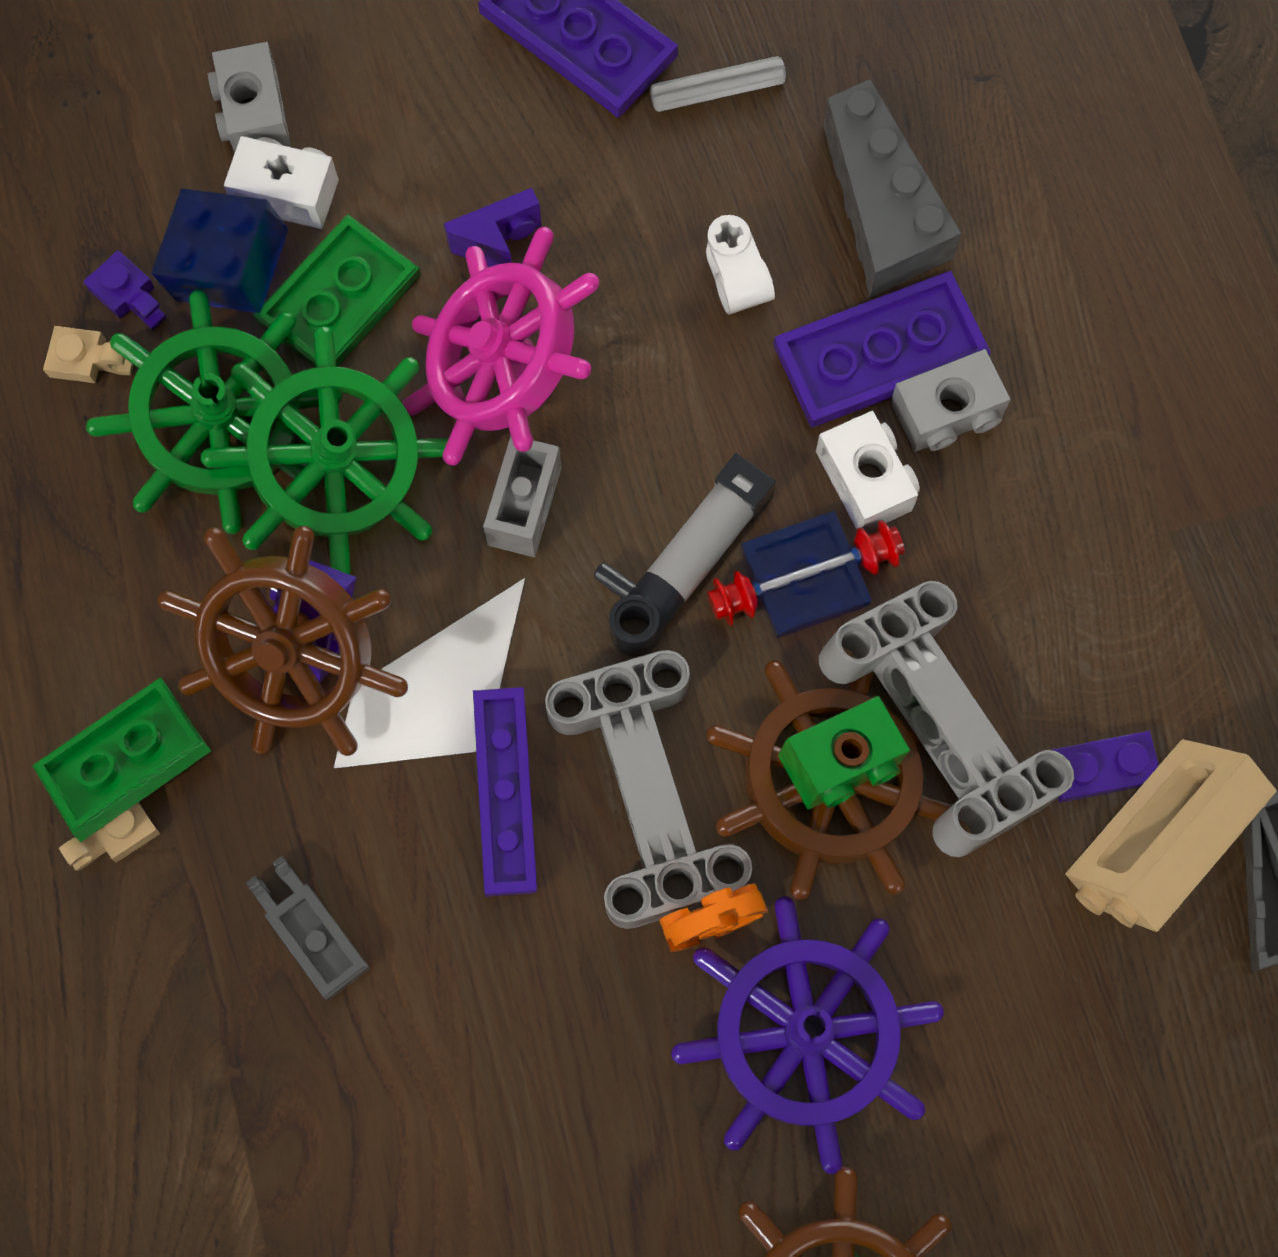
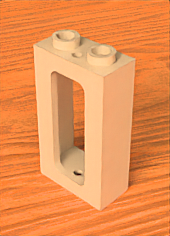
[1065,739,1277,932]

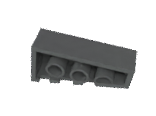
[823,79,961,298]

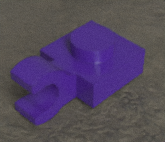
[83,250,167,330]

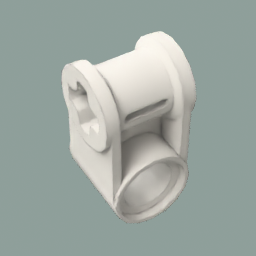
[706,215,775,315]

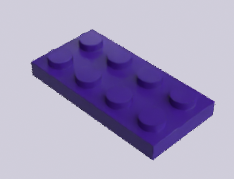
[478,0,679,118]
[773,271,991,428]

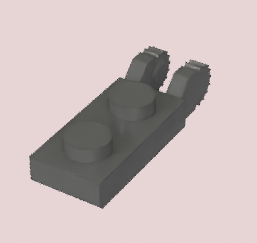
[246,856,371,1001]

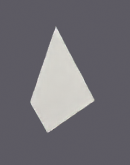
[334,578,525,768]

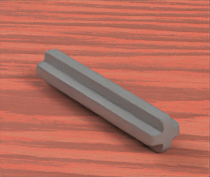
[650,56,786,112]

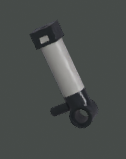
[594,453,776,657]

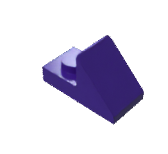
[444,188,542,267]

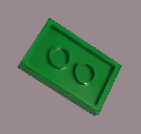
[253,214,421,368]
[32,677,211,842]

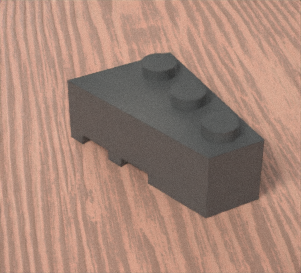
[1244,791,1278,973]

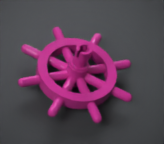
[402,227,599,465]

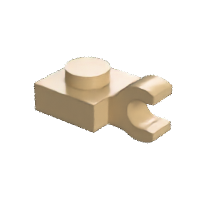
[43,326,134,383]
[59,802,160,871]

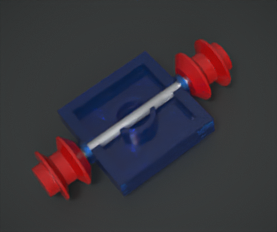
[707,511,905,638]

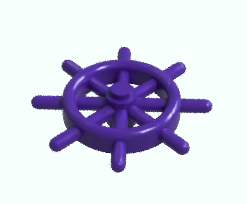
[671,896,944,1174]

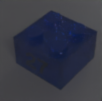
[151,188,288,313]

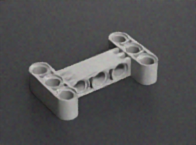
[819,581,1074,857]
[545,650,752,929]

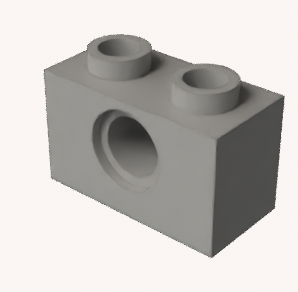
[208,42,291,153]
[890,349,1011,452]
[483,436,562,558]

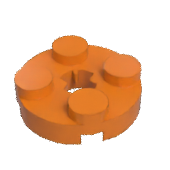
[659,883,768,952]

